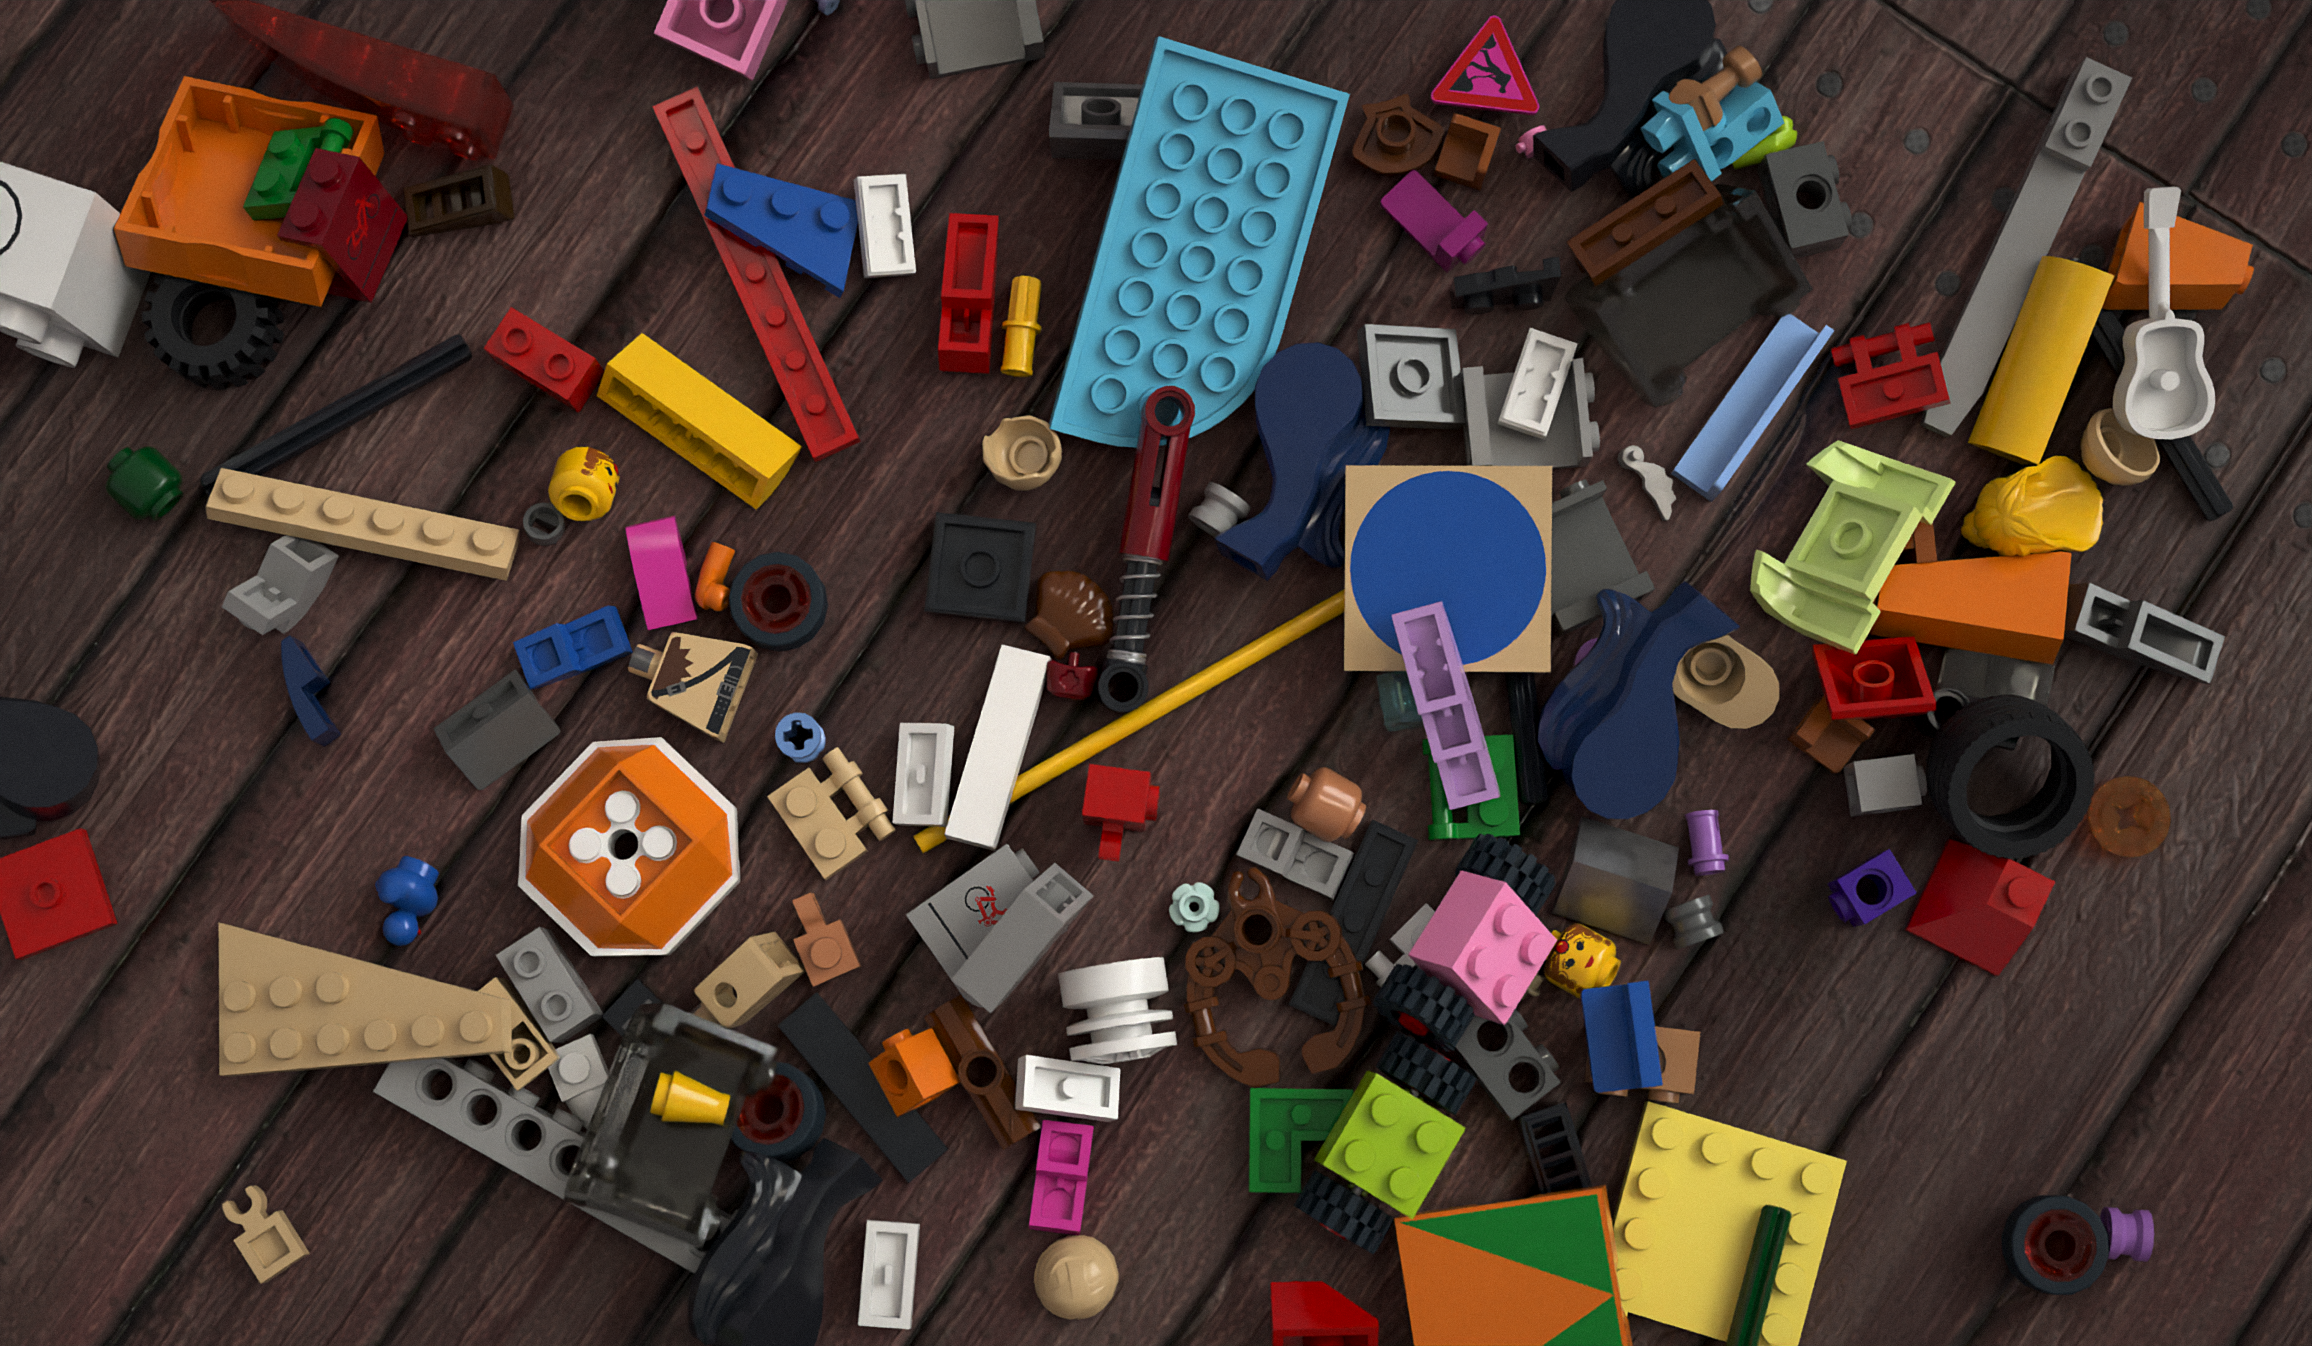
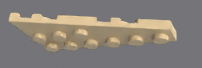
[218,923,512,1077]

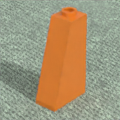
[1869,551,2071,665]

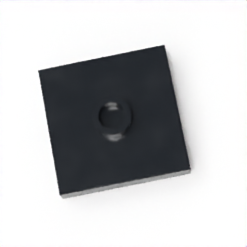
[924,512,1037,624]

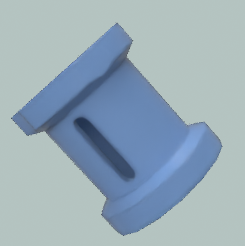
[775,712,826,763]

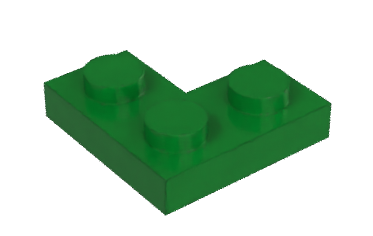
[1249,1088,1353,1193]

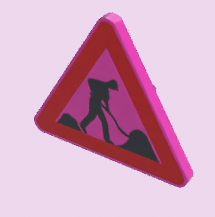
[1431,15,1539,115]

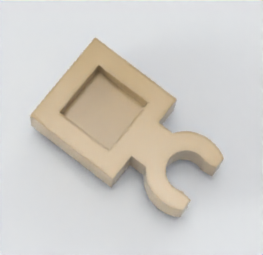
[222,1185,310,1284]

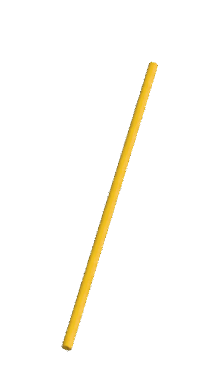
[913,589,1345,853]

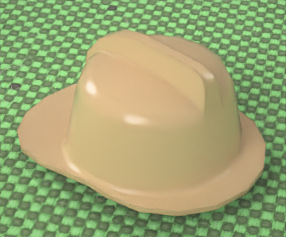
[1672,635,1780,729]

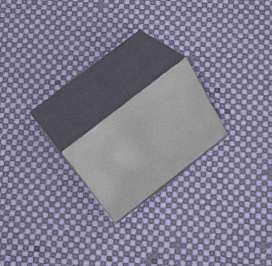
[1049,82,1142,160]
[1551,817,1679,945]

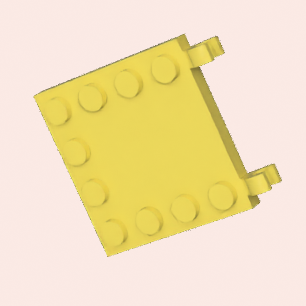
[1612,1101,1847,1346]

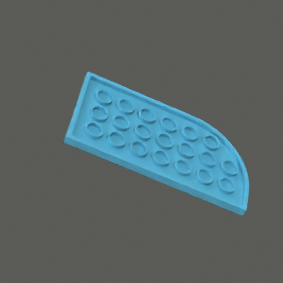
[1049,36,1350,448]

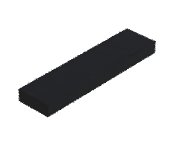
[1289,819,1418,1027]
[777,992,949,1183]

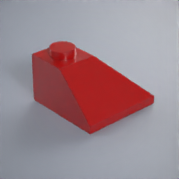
[1812,636,1936,720]
[1904,839,2055,976]
[1270,1281,1379,1346]

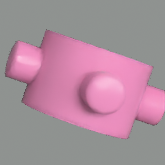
[1516,125,1546,158]

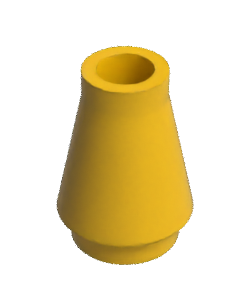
[649,1070,730,1125]

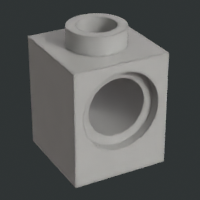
[1843,754,1927,817]

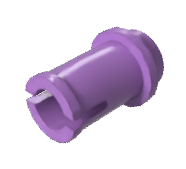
[1685,810,1729,876]

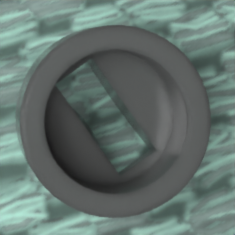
[523,503,565,547]

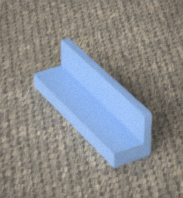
[1671,311,1835,502]

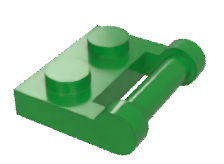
[243,118,354,220]
[1422,734,1520,841]

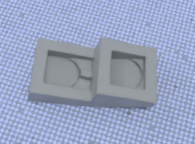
[1236,809,1355,901]

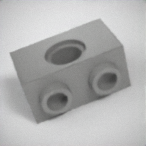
[496,927,604,1043]

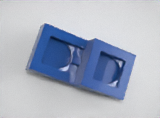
[513,605,633,689]

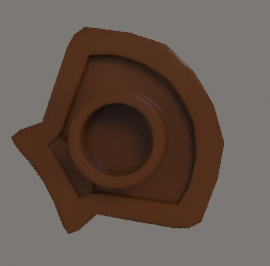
[1352,93,1445,177]
[1024,571,1114,660]

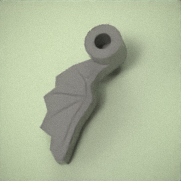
[1618,445,1677,521]

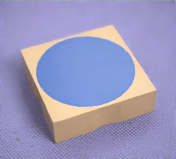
[1344,465,1552,672]

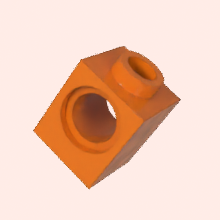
[868,1028,960,1117]

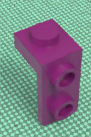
[1380,170,1488,273]

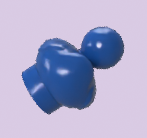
[375,856,439,946]

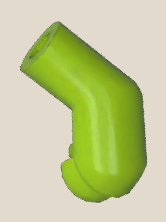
[1733,116,1797,169]

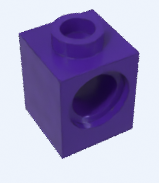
[1827,849,1917,927]

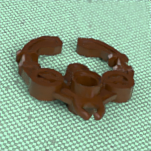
[1184,867,1372,1088]

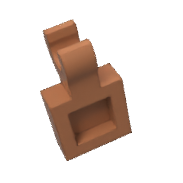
[792,893,861,987]

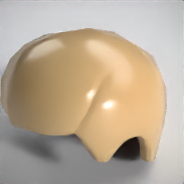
[982,415,1062,490]

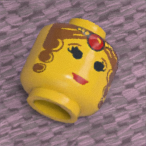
[548,447,620,521]
[1545,923,1621,999]

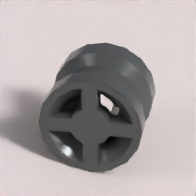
[1663,894,1724,950]

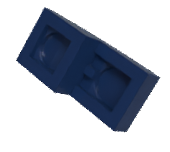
[281,635,341,746]

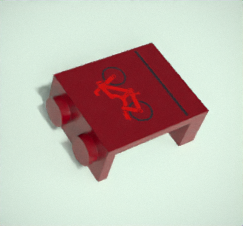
[277,148,408,303]

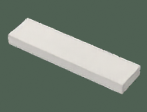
[944,645,1051,851]

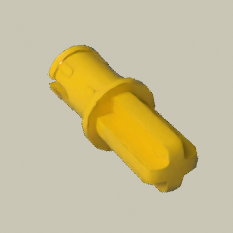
[1000,276,1041,377]

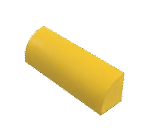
[1968,256,2114,465]
[597,333,802,510]

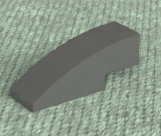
[2064,583,2225,684]

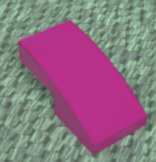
[625,515,698,630]
[1029,1120,1094,1235]

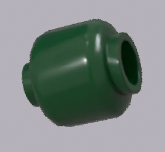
[105,446,184,521]

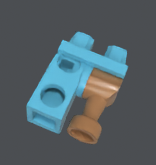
[1641,45,1784,182]

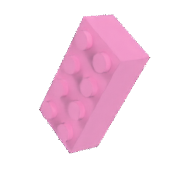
[654,0,788,81]

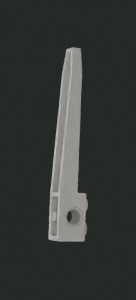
[1920,57,2132,438]

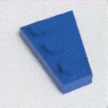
[704,163,858,298]

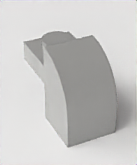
[222,535,339,635]

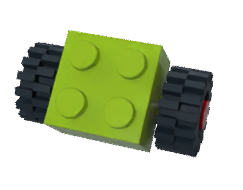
[1293,1031,1477,1255]

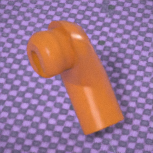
[695,542,735,611]

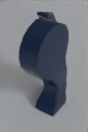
[1214,342,1390,581]
[1536,581,1740,819]

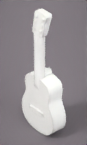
[2113,187,2215,440]

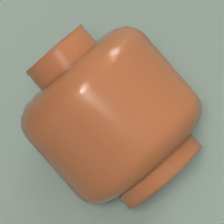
[1287,767,1366,843]

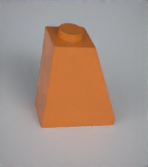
[2102,202,2254,310]

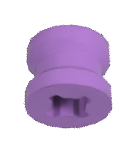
[2100,1207,2154,1262]

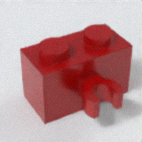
[1082,764,1160,862]

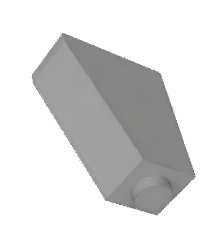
[951,863,1093,1013]

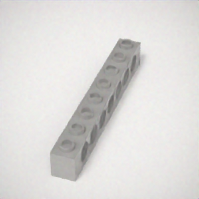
[373,1058,739,1273]

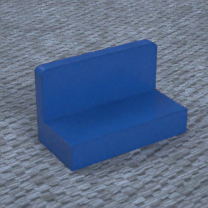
[1580,980,1663,1093]

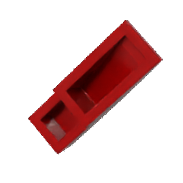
[938,213,999,374]

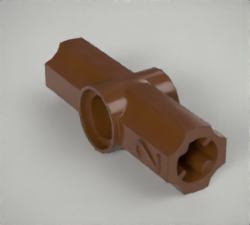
[924,995,1042,1150]

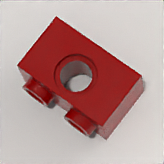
[483,307,605,413]

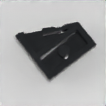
[1450,257,1561,314]

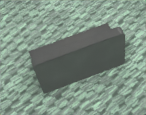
[433,669,560,790]

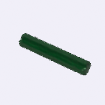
[1726,1205,1792,1346]

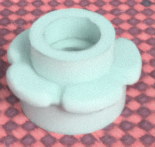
[1169,882,1219,933]

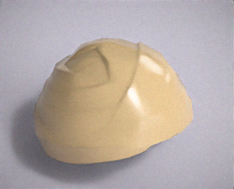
[2080,408,2160,486]
[1034,1235,1119,1320]

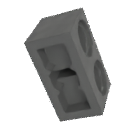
[1453,1008,1561,1120]

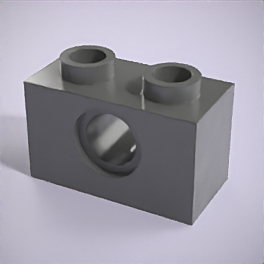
[1757,141,1852,262]

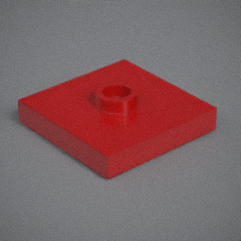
[0,828,118,960]

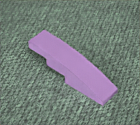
[1391,601,1501,810]

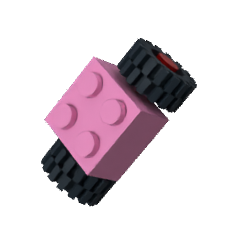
[1373,833,1557,1052]

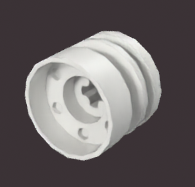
[1058,957,1177,1065]

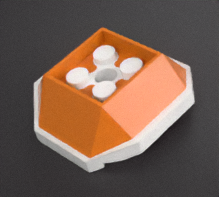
[518,737,741,957]

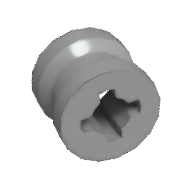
[1188,482,1251,538]

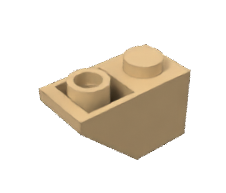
[478,977,560,1091]

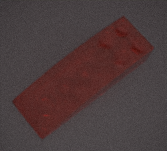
[208,0,514,160]

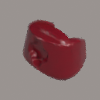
[1046,652,1099,700]

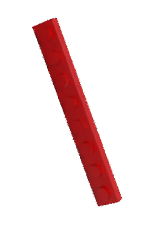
[652,87,861,462]

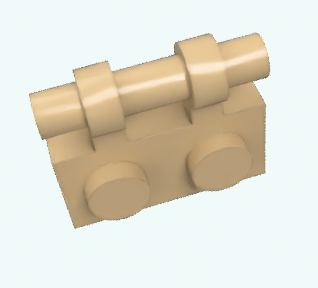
[767,747,896,880]

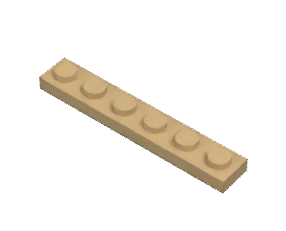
[206,468,519,581]

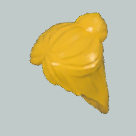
[1961,456,2103,557]

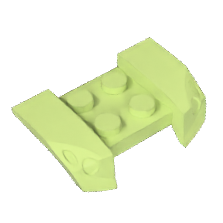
[1750,440,1956,655]

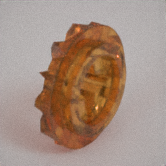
[2087,776,2171,858]

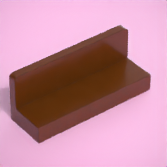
[1567,159,1724,287]

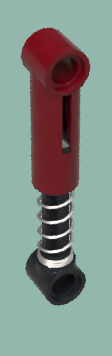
[1095,386,1195,712]

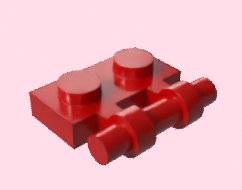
[1831,322,1951,429]

